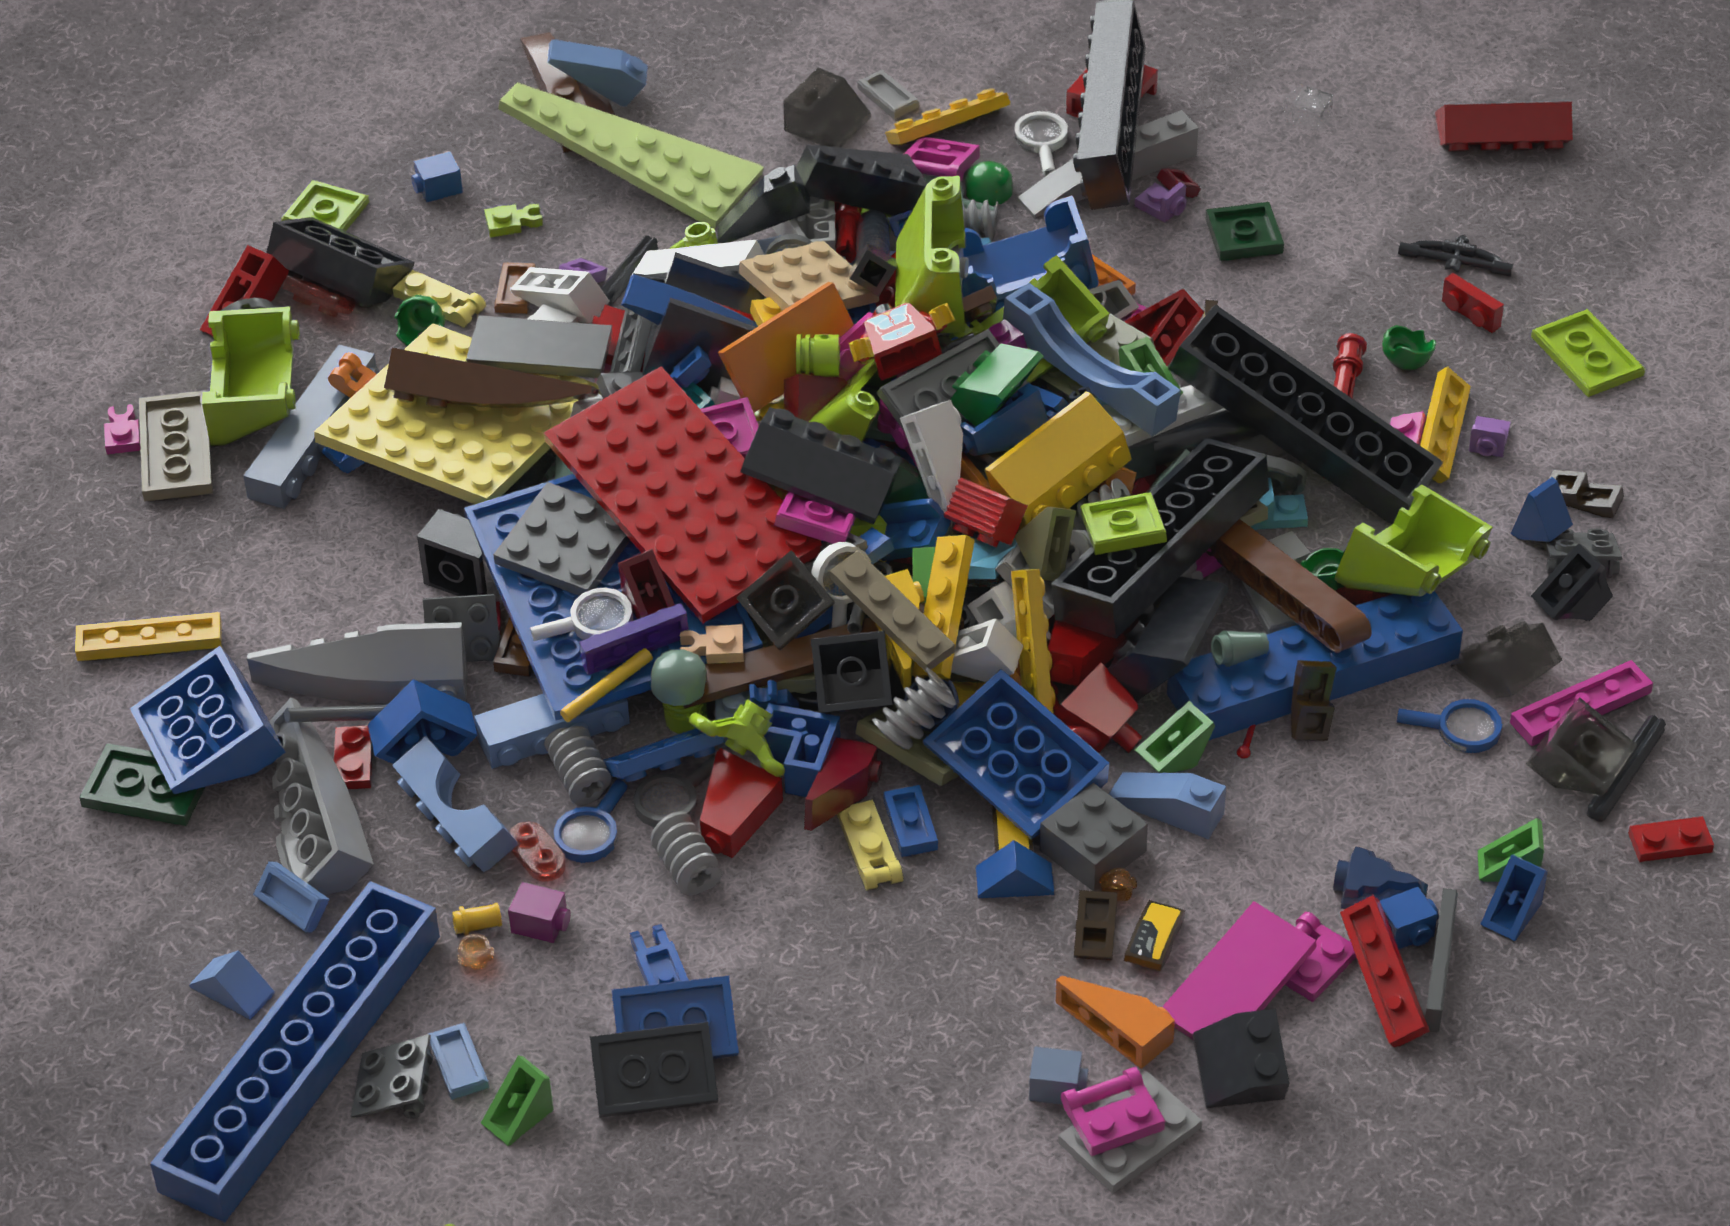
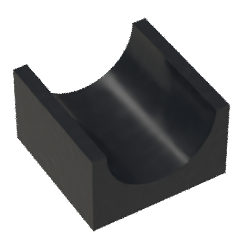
[642,252,765,395]

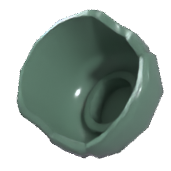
[651,649,707,706]

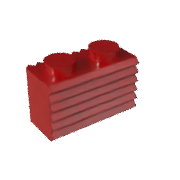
[944,478,1028,548]

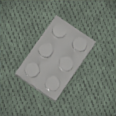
[1058,1071,1202,1193]

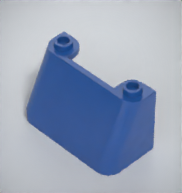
[962,196,1098,312]
[891,336,1048,456]

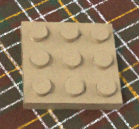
[738,241,880,311]

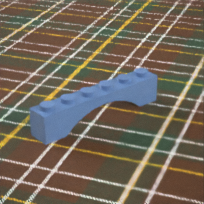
[1003,283,1181,437]

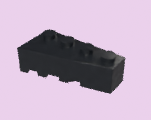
[796,145,927,218]

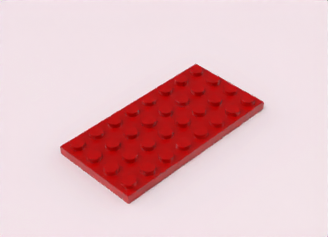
[544,366,822,623]

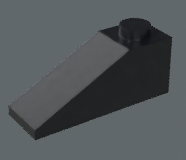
[717,164,810,244]

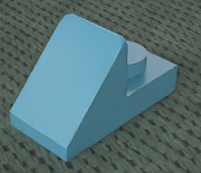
[1251,478,1308,530]

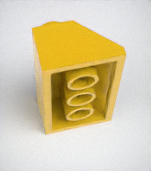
[984,391,1132,532]

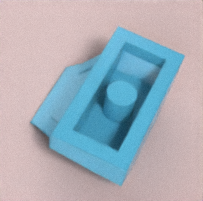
[968,533,1017,579]

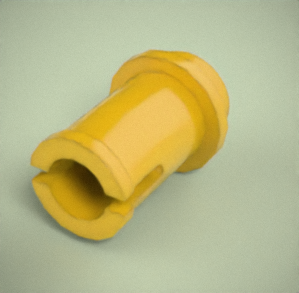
[452,903,502,937]

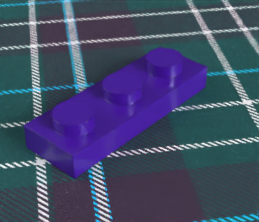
[579,603,689,675]

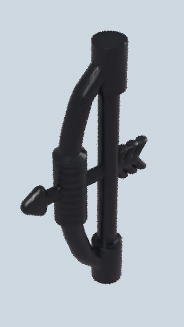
[1398,235,1514,277]

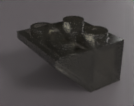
[783,67,871,148]
[1450,621,1562,699]

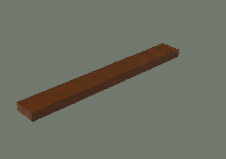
[683,603,964,709]

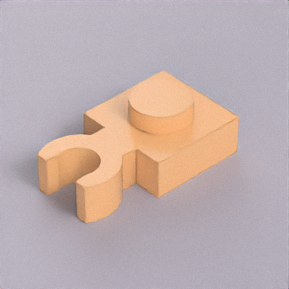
[680,624,744,664]

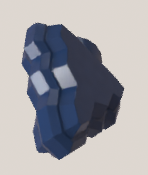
[1333,846,1428,909]

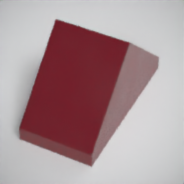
[784,374,848,422]
[618,549,674,620]

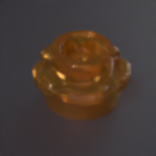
[1100,868,1137,901]
[457,934,495,970]

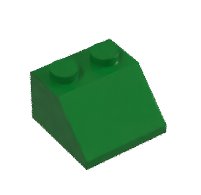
[950,343,1044,427]

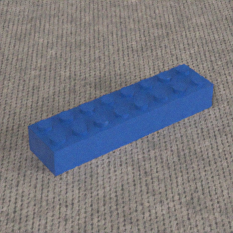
[1167,591,1463,741]

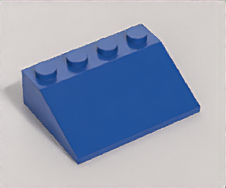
[130,646,286,794]
[923,669,1110,840]

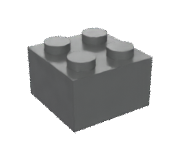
[1040,783,1148,891]

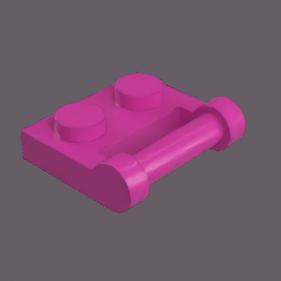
[904,137,980,182]
[1285,912,1356,1002]
[1061,1067,1165,1157]

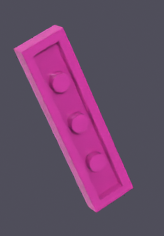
[1510,660,1653,747]

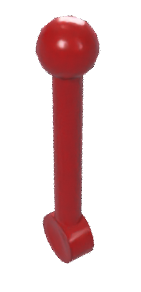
[1236,725,1256,759]

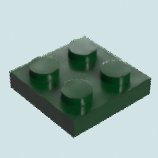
[1205,202,1284,261]

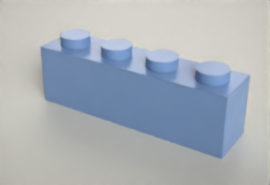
[474,693,630,769]

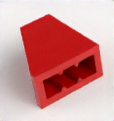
[1047,620,1126,686]
[700,748,783,858]

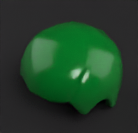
[965,161,1013,206]
[394,295,445,346]
[1382,325,1436,370]
[1301,548,1346,593]

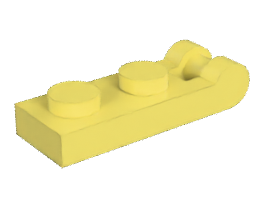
[393,270,486,327]
[837,800,903,891]

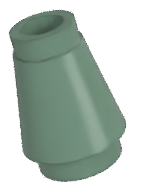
[1211,631,1269,667]

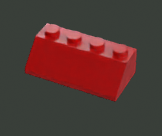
[1435,102,1573,151]

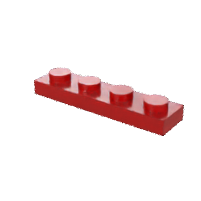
[1340,895,1430,1047]

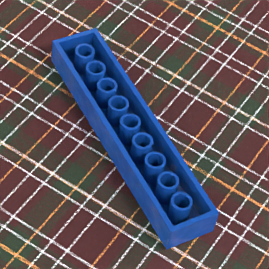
[150,881,440,1222]

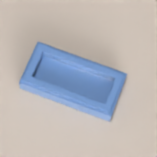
[253,862,330,933]
[427,1022,489,1100]

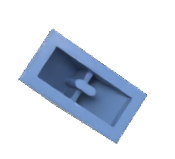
[189,950,275,1020]

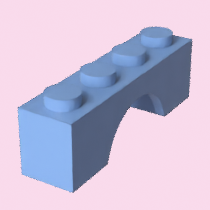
[392,736,519,872]

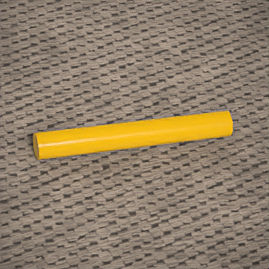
[560,648,653,722]

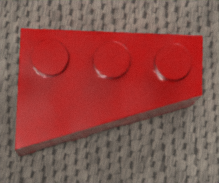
[1124,288,1205,367]

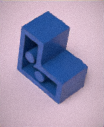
[367,679,478,764]
[764,703,840,797]

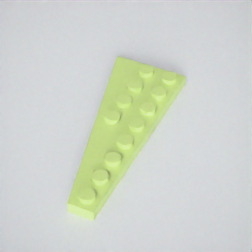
[498,83,764,228]

